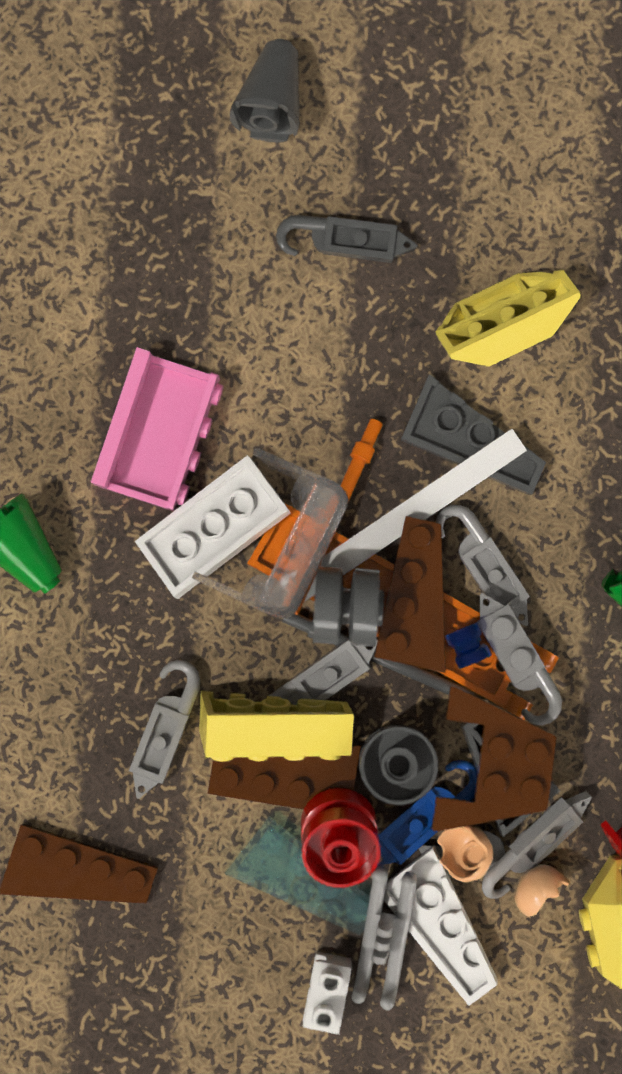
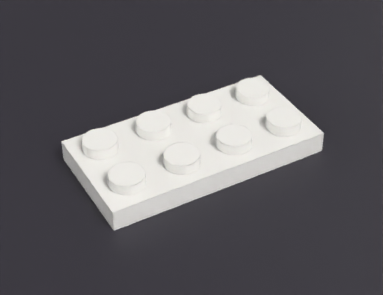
[135,455,291,599]

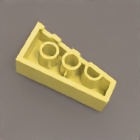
[199,691,354,762]

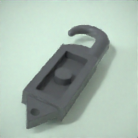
[276,215,417,263]

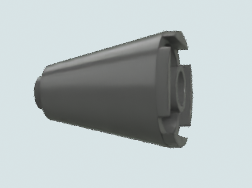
[230,39,300,143]

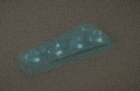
[225,815,370,935]

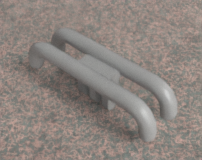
[352,865,417,1010]

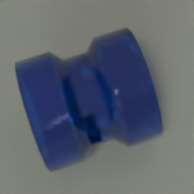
[445,622,492,669]

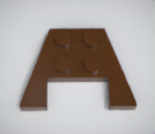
[432,686,557,831]

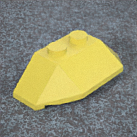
[435,270,581,366]
[579,854,622,989]

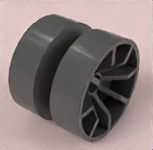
[313,566,384,646]
[359,724,438,805]

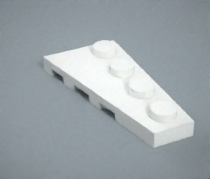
[384,845,498,1006]

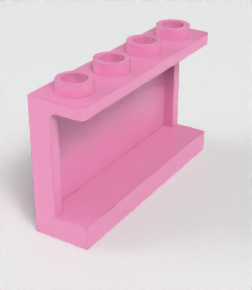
[91,347,224,511]

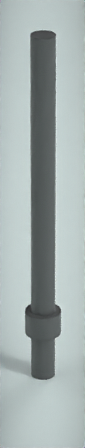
[282,611,483,700]

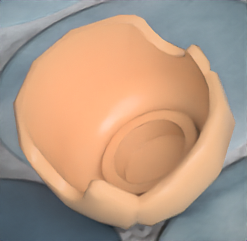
[437,825,493,882]
[515,864,570,917]

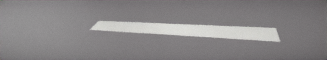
[284,429,527,602]

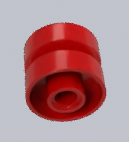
[301,788,380,888]

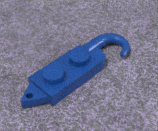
[377,760,477,866]

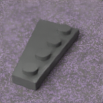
[401,374,546,496]

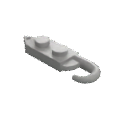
[435,505,530,626]
[477,593,562,725]
[269,638,378,705]
[129,660,201,799]
[482,791,592,899]

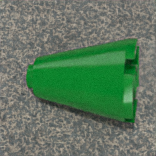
[0,493,62,594]

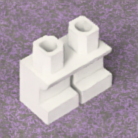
[303,951,352,1034]

